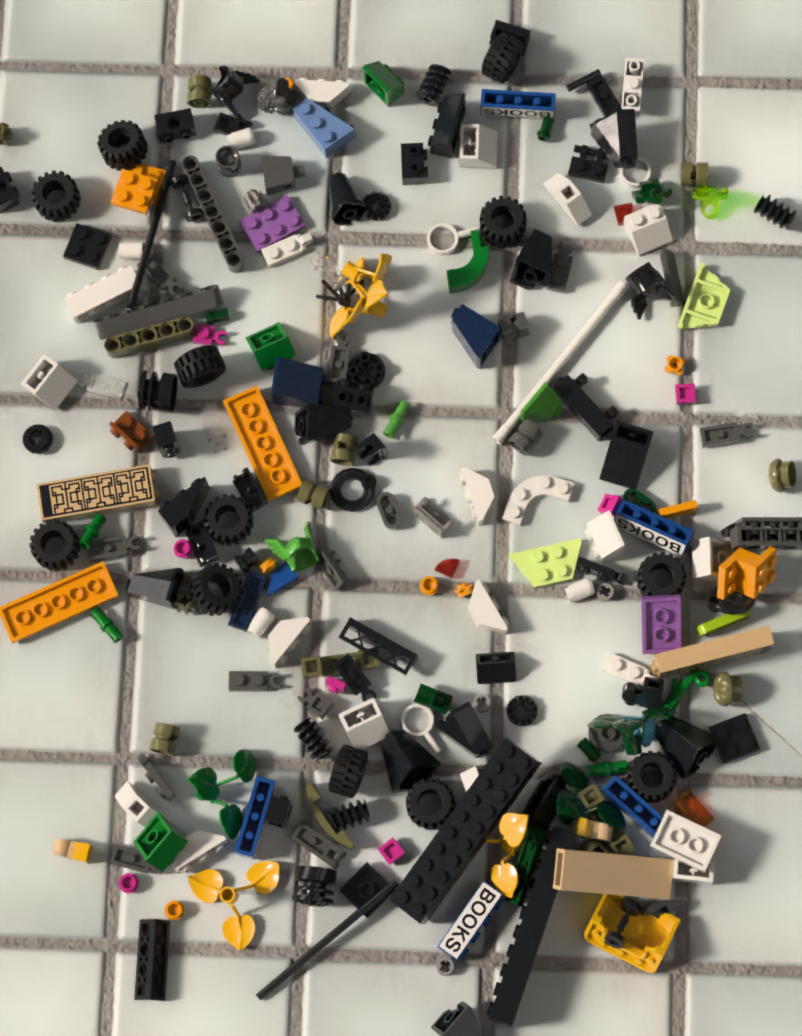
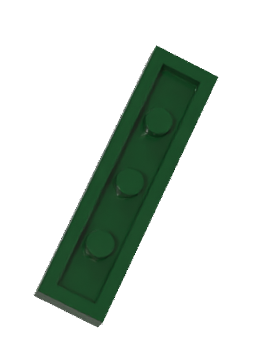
[504,824,547,907]

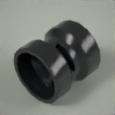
[234,547,260,574]

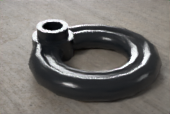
[330,468,377,512]
[707,585,756,615]

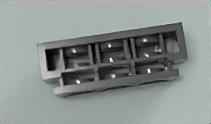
[730,517,802,550]

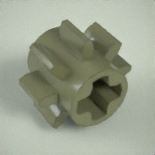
[0,123,13,145]
[173,590,196,615]

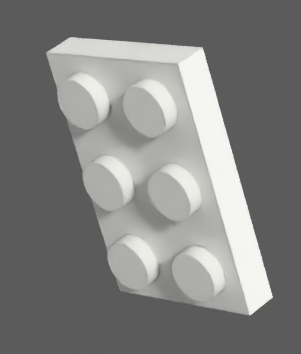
[650,810,722,873]

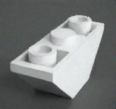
[621,58,644,112]
[294,78,350,109]
[543,173,592,226]
[458,467,495,526]
[468,579,509,634]
[268,617,312,668]
[115,781,170,827]
[173,830,228,873]

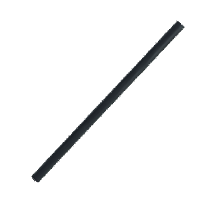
[127,160,176,309]
[256,879,399,1000]

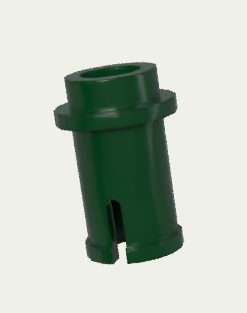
[537,117,554,142]
[205,308,229,325]
[577,738,602,763]

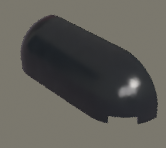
[521,774,566,845]

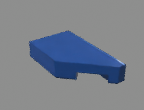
[267,562,299,596]

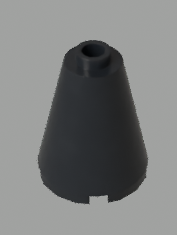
[329,172,368,226]

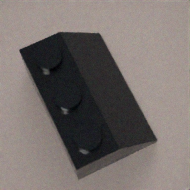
[428,93,466,158]

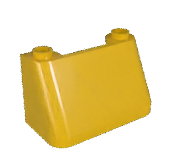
[584,894,681,973]

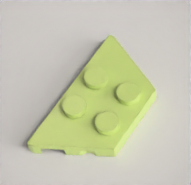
[677,263,731,330]
[509,538,582,588]

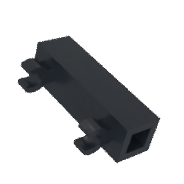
[553,373,618,441]

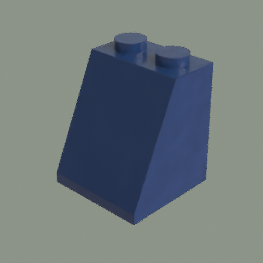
[451,304,500,369]
[271,357,327,407]

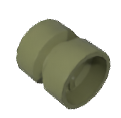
[187,75,212,108]
[681,162,709,187]
[330,433,358,466]
[297,478,331,510]
[149,722,180,756]

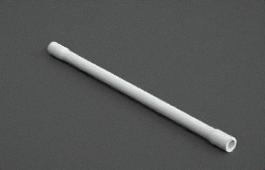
[492,281,628,445]

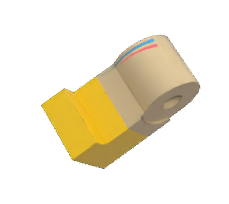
[574,818,613,842]
[53,838,93,864]

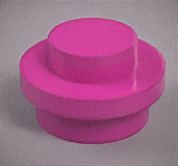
[174,539,193,559]
[119,873,139,893]

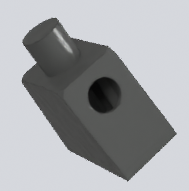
[262,156,305,195]

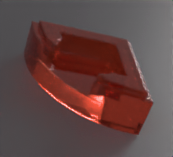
[614,203,633,225]
[434,558,460,578]

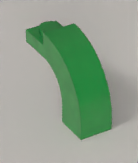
[446,230,489,294]

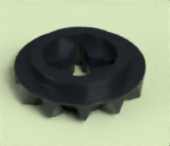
[363,191,391,221]
[23,424,53,454]
[506,695,538,726]

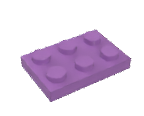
[239,195,306,254]
[641,594,681,654]

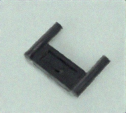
[566,69,621,130]

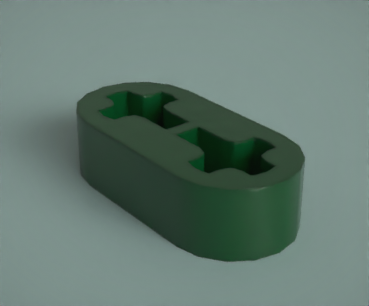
[623,488,656,513]

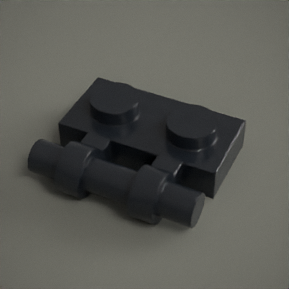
[568,145,609,184]

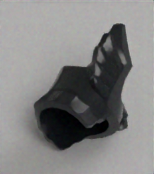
[209,65,260,118]
[625,262,675,320]

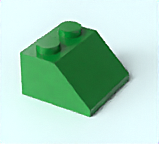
[362,61,404,107]
[245,322,296,371]
[133,812,188,872]

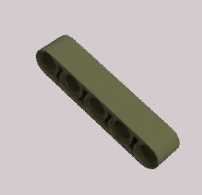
[104,316,195,358]

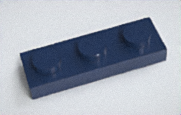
[228,571,267,632]

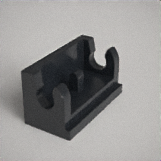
[489,20,531,56]
[357,433,387,466]
[232,467,268,513]
[185,520,219,567]

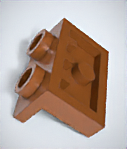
[109,411,154,453]

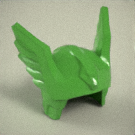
[265,521,319,572]

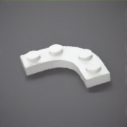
[502,476,574,526]

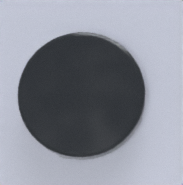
[347,351,385,388]

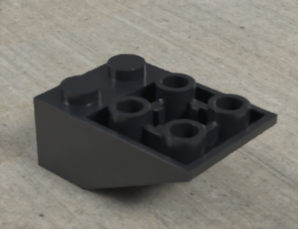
[599,421,654,489]
[158,476,210,538]

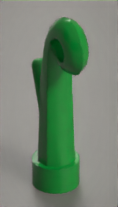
[660,670,712,719]

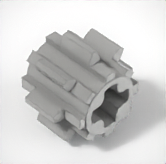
[242,189,266,213]

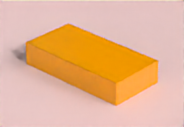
[657,500,698,519]

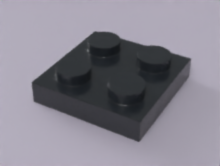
[63,223,112,270]
[709,713,760,764]
[339,862,395,919]

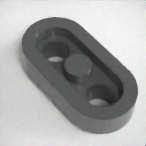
[376,492,402,530]

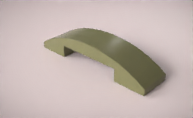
[300,650,380,678]
[306,782,355,850]
[578,783,637,855]

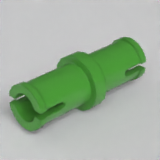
[383,400,411,439]

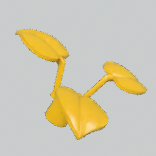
[341,254,392,326]
[329,257,389,339]
[480,813,529,898]
[188,861,280,950]

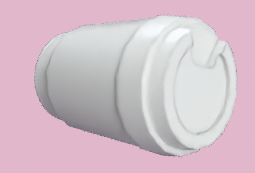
[227,128,256,149]
[118,242,145,260]
[564,578,595,603]
[247,607,275,638]

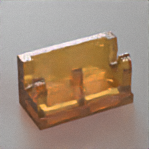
[672,789,715,827]

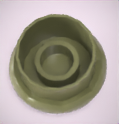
[768,458,796,493]
[713,672,744,707]

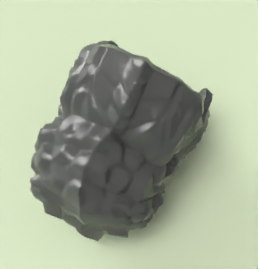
[257,77,298,114]

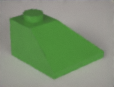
[520,382,563,423]

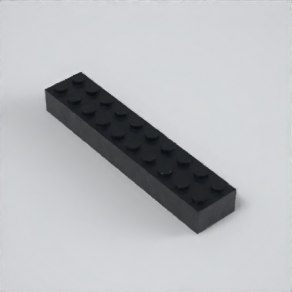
[389,738,542,924]
[487,826,577,1028]

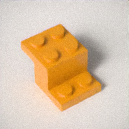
[110,163,166,215]
[717,546,778,600]

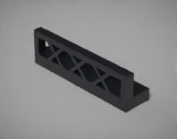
[339,617,418,676]
[134,919,170,1001]

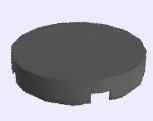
[588,714,626,753]

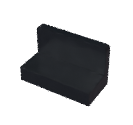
[475,651,516,684]

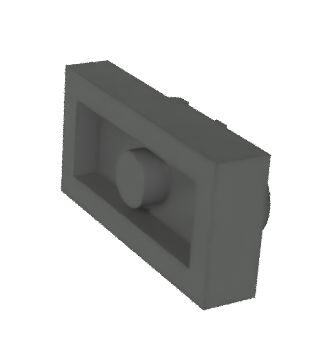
[317,549,349,591]

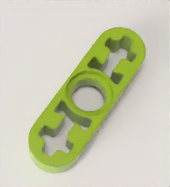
[697,610,752,637]

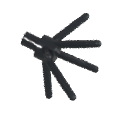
[316,272,364,309]

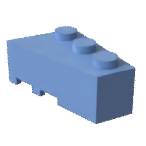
[292,98,356,158]

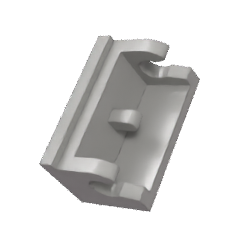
[412,497,455,538]

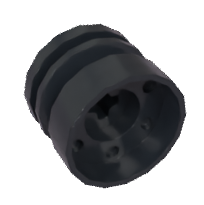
[137,370,178,413]
[292,866,337,907]

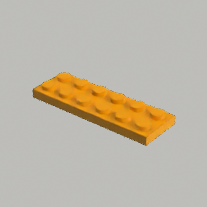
[223,386,302,502]
[0,561,119,644]

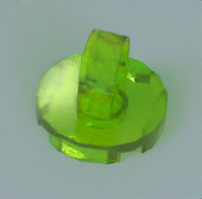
[691,186,729,219]

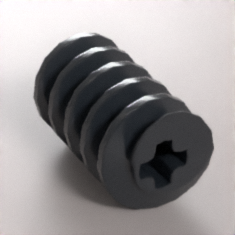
[417,64,452,106]
[754,194,797,230]
[294,718,334,761]
[327,798,370,832]

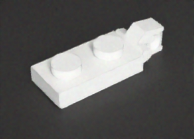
[261,233,313,267]
[603,653,658,687]

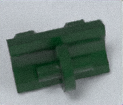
[414,684,454,715]

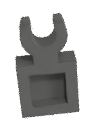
[297,688,334,720]

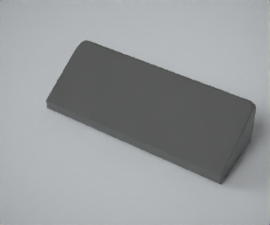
[660,248,685,307]

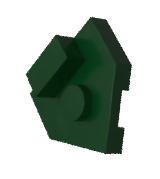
[631,178,672,204]

